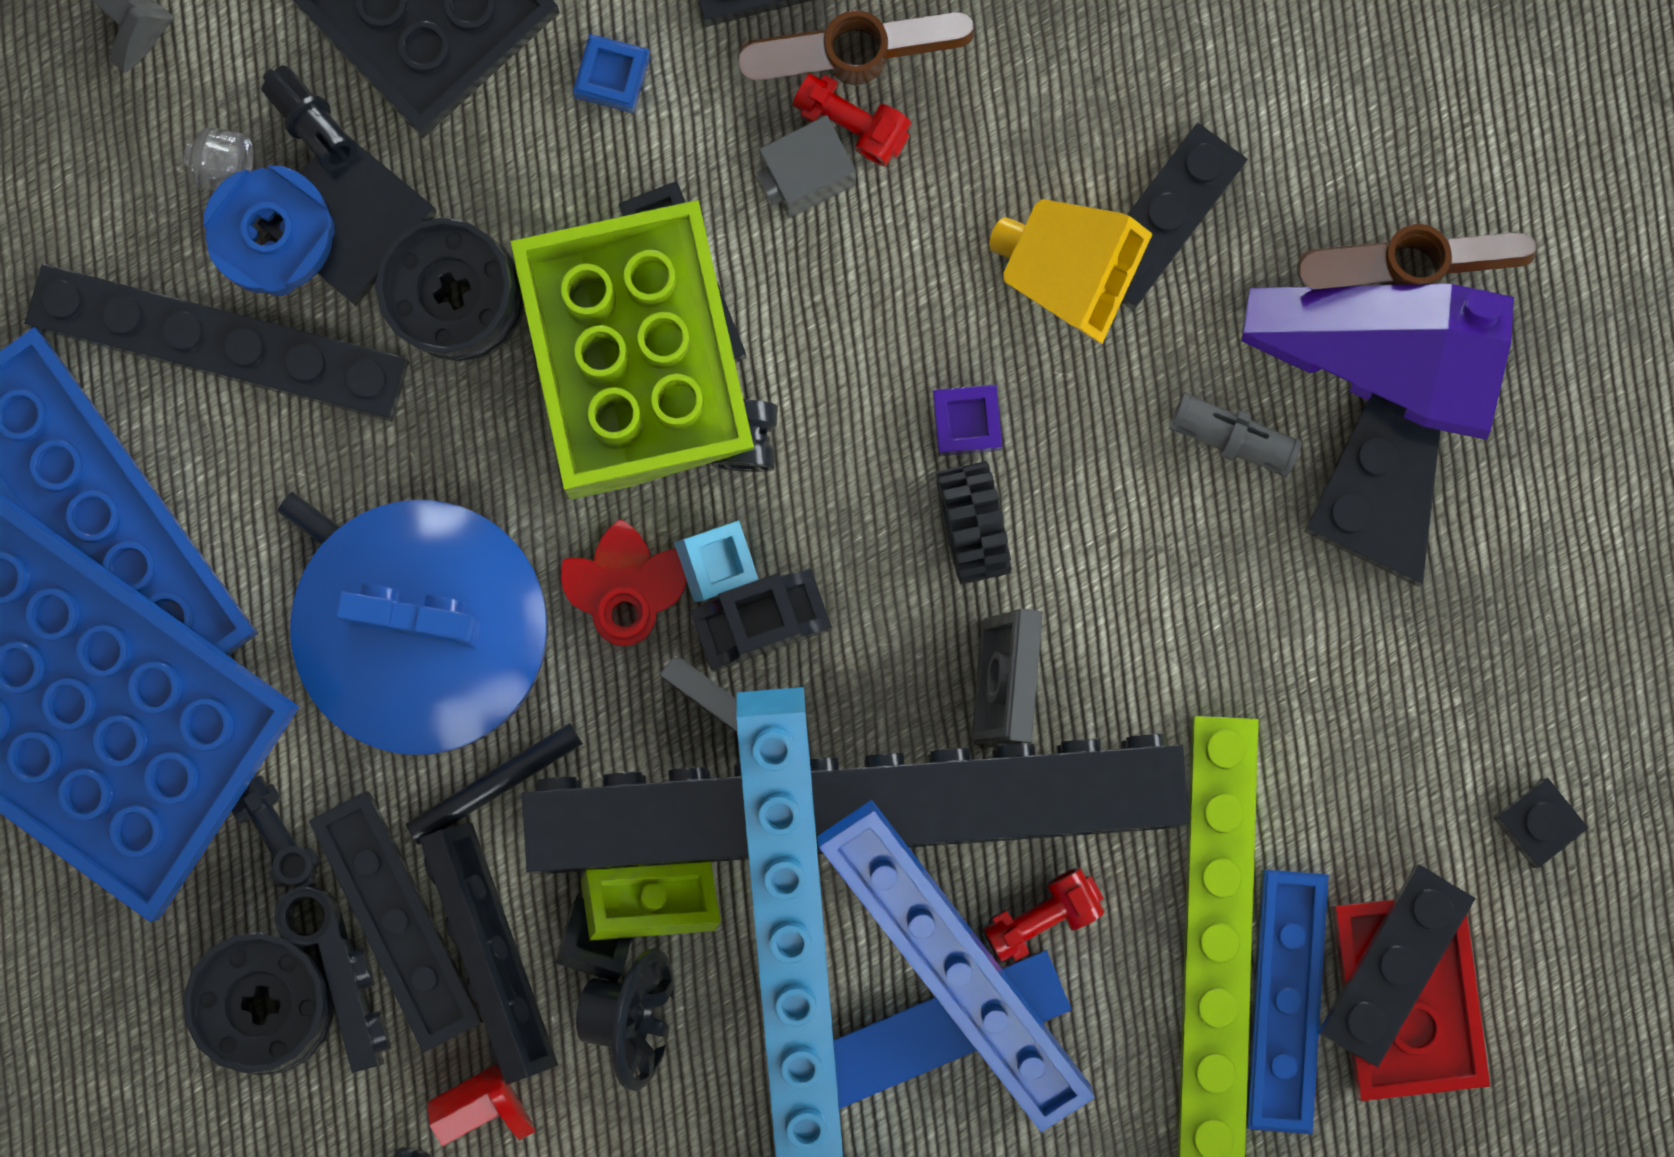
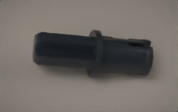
[261,65,357,172]

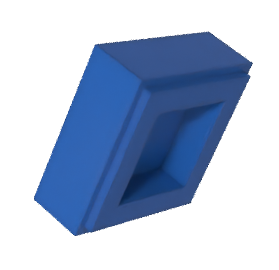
[573,34,651,114]

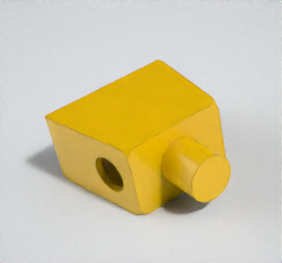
[989,199,1152,344]

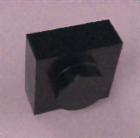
[1493,778,1589,868]
[555,896,632,982]

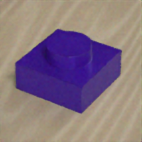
[932,384,1002,456]

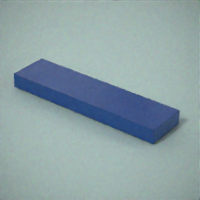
[1246,869,1329,1134]
[833,950,1072,1109]

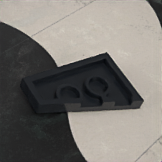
[1304,393,1441,587]

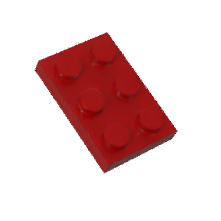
[1332,899,1491,1101]

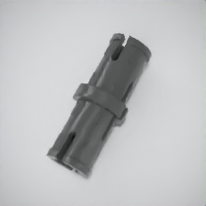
[1169,392,1302,478]

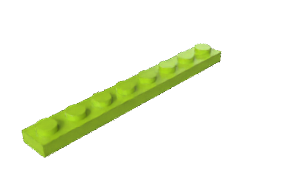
[1177,716,1259,1157]

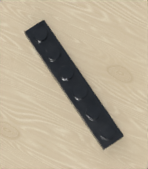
[24,264,409,422]

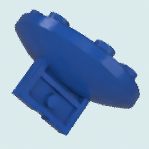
[290,500,548,755]

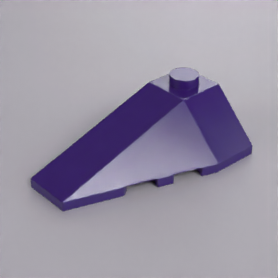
[1241,284,1514,440]

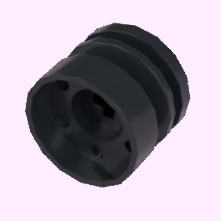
[375,217,524,362]
[183,933,335,1076]

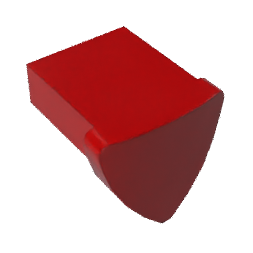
[427,1064,536,1147]

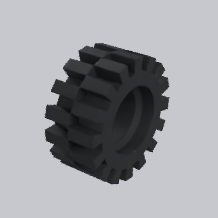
[936,461,1012,585]

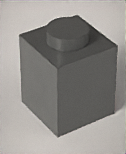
[754,115,856,218]

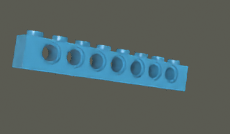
[736,687,843,1157]

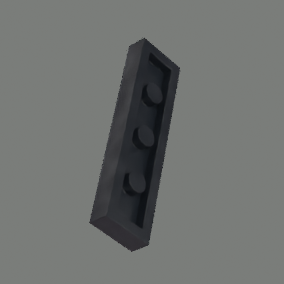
[309,791,484,1052]
[419,823,558,1085]

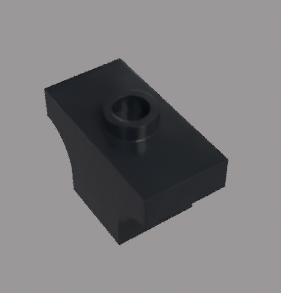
[690,568,832,672]

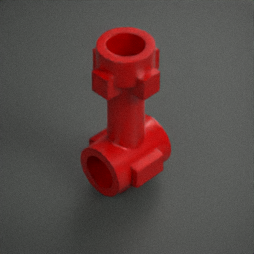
[792,73,912,167]
[982,867,1105,963]

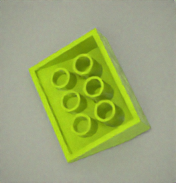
[510,200,754,500]

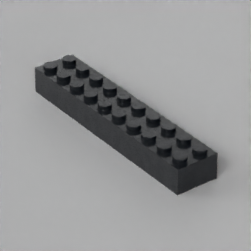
[522,734,1190,875]

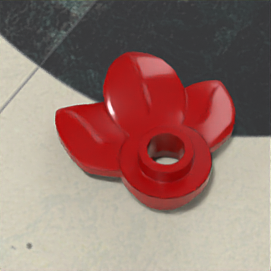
[561,519,687,647]

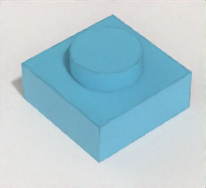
[674,520,759,602]

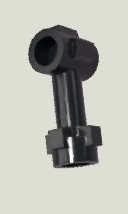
[232,776,321,889]

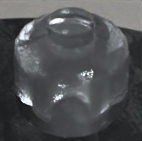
[184,127,254,191]

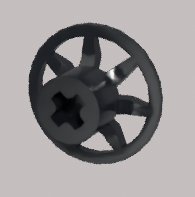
[576,948,675,1091]

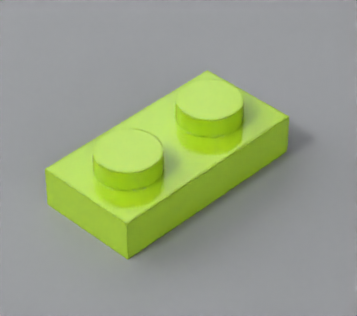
[581,862,721,940]

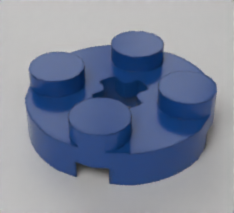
[203,166,335,296]

